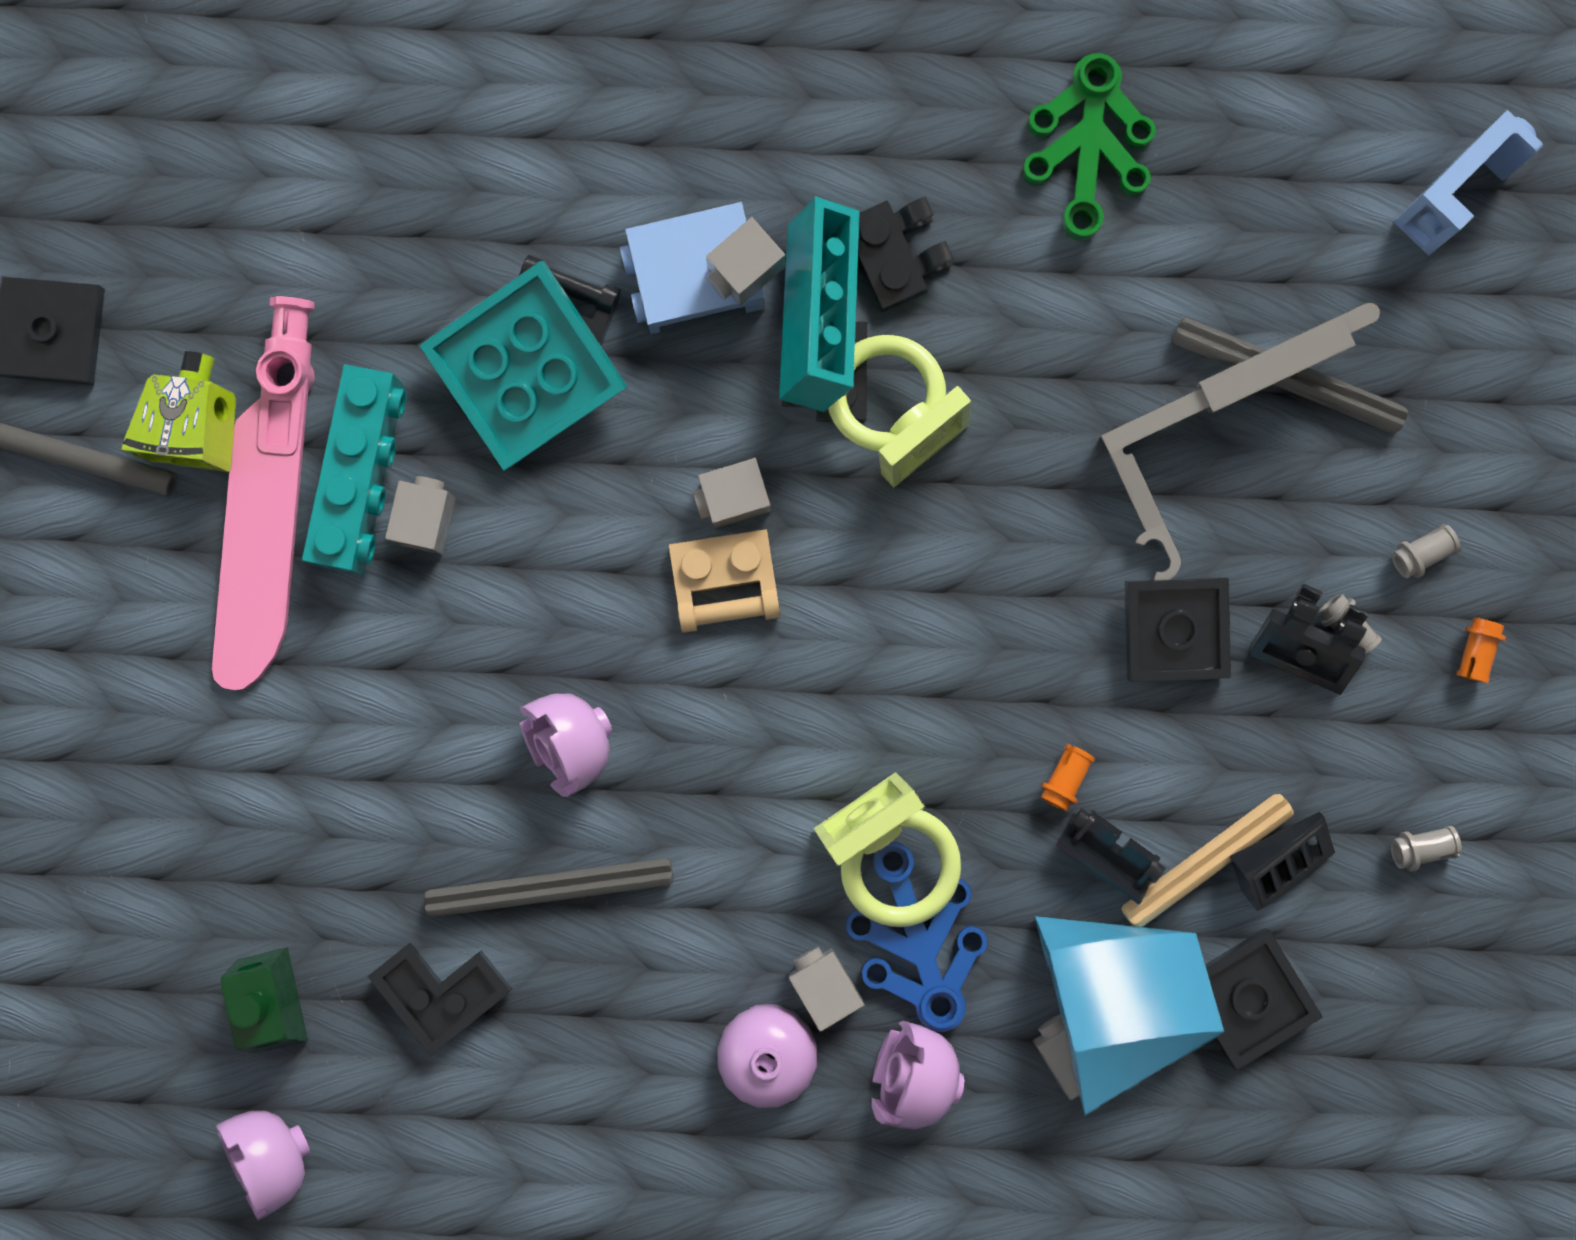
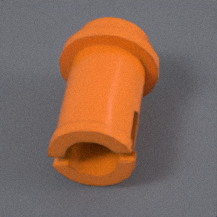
[1456,618,1506,684]
[1040,744,1095,812]

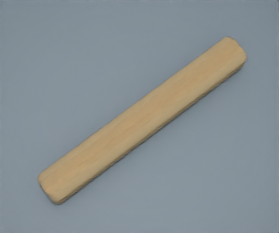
[1121,794,1294,927]

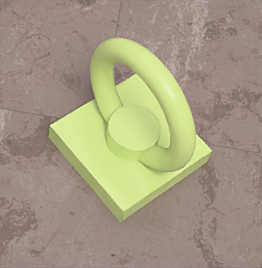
[828,335,971,488]
[813,772,961,927]

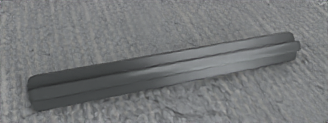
[1173,317,1408,434]
[424,858,674,917]

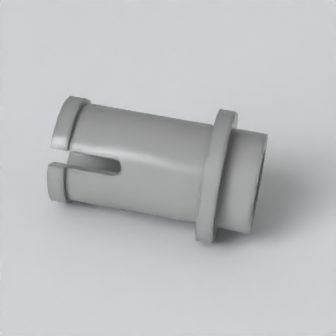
[1392,524,1461,579]
[1318,593,1382,655]
[1391,826,1462,871]

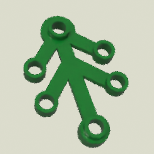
[1022,53,1156,241]

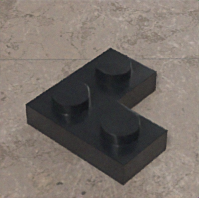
[368,943,513,1056]

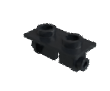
[1056,808,1166,904]

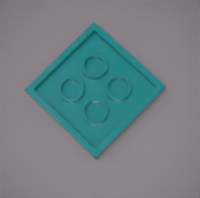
[419,261,628,471]

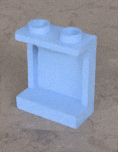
[1394,110,1543,256]
[620,202,765,334]

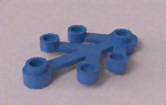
[845,841,988,1032]

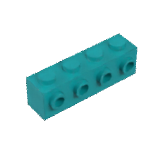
[779,196,859,412]
[302,364,407,576]

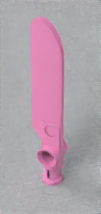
[212,296,315,690]

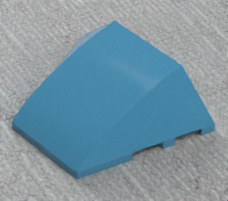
[1035,916,1224,1116]

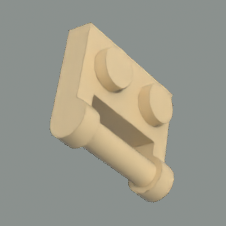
[669,529,781,633]

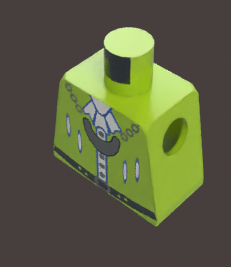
[121,351,236,472]

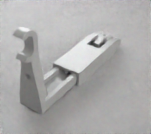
[1101,303,1380,580]

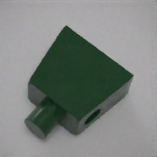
[221,947,308,1053]

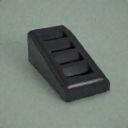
[1230,811,1335,911]

